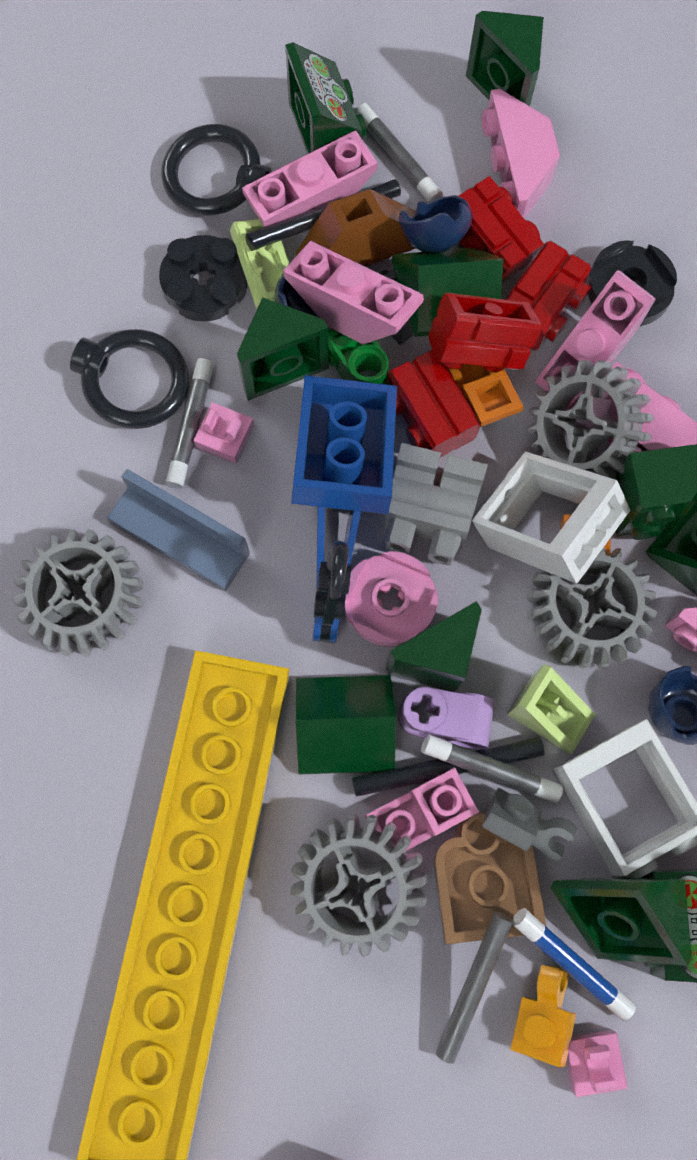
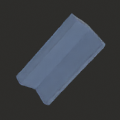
[107,469,250,592]

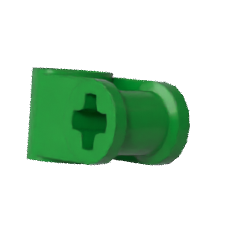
[328,329,389,385]

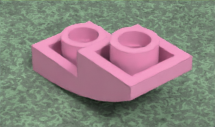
[365,768,479,852]

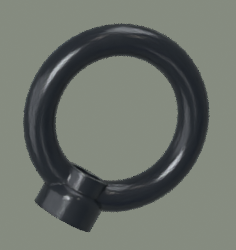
[161,124,272,216]
[70,329,189,429]

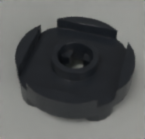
[159,235,247,322]
[586,240,677,326]

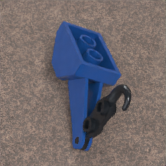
[291,375,397,643]

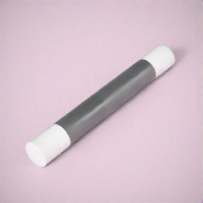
[355,103,443,203]
[165,358,214,489]
[421,734,563,803]

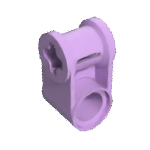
[398,687,494,750]

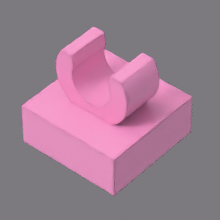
[193,402,254,464]
[566,1030,628,1097]

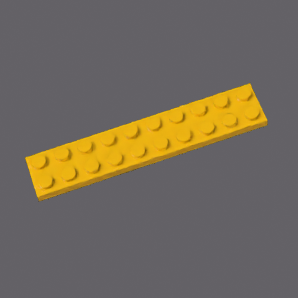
[76,650,290,1160]

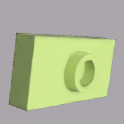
[230,219,289,310]

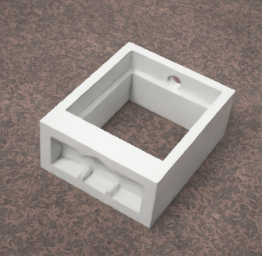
[472,451,630,584]
[552,719,697,878]

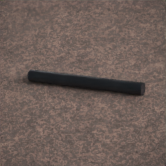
[245,179,401,251]
[352,737,545,797]

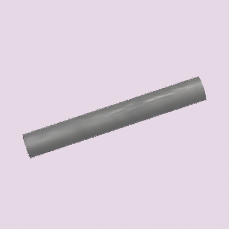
[436,911,513,1064]

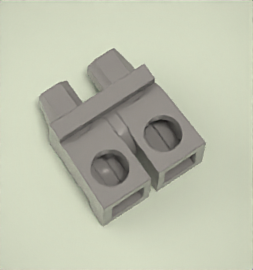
[383,443,488,566]

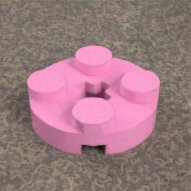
[345,551,438,647]

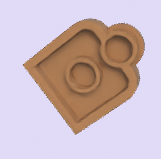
[434,811,547,945]

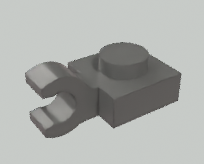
[482,787,577,861]

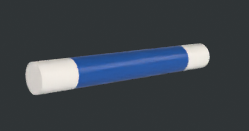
[512,908,636,1021]

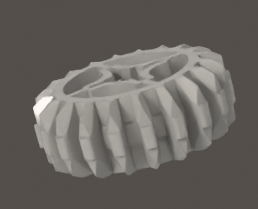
[526,360,655,480]
[12,529,144,656]
[527,547,658,669]
[290,814,428,958]

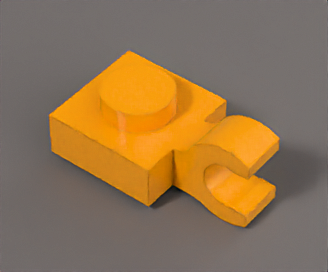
[510,965,576,1068]

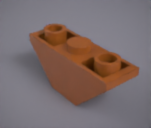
[295,189,416,266]

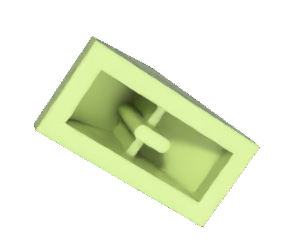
[507,664,596,755]

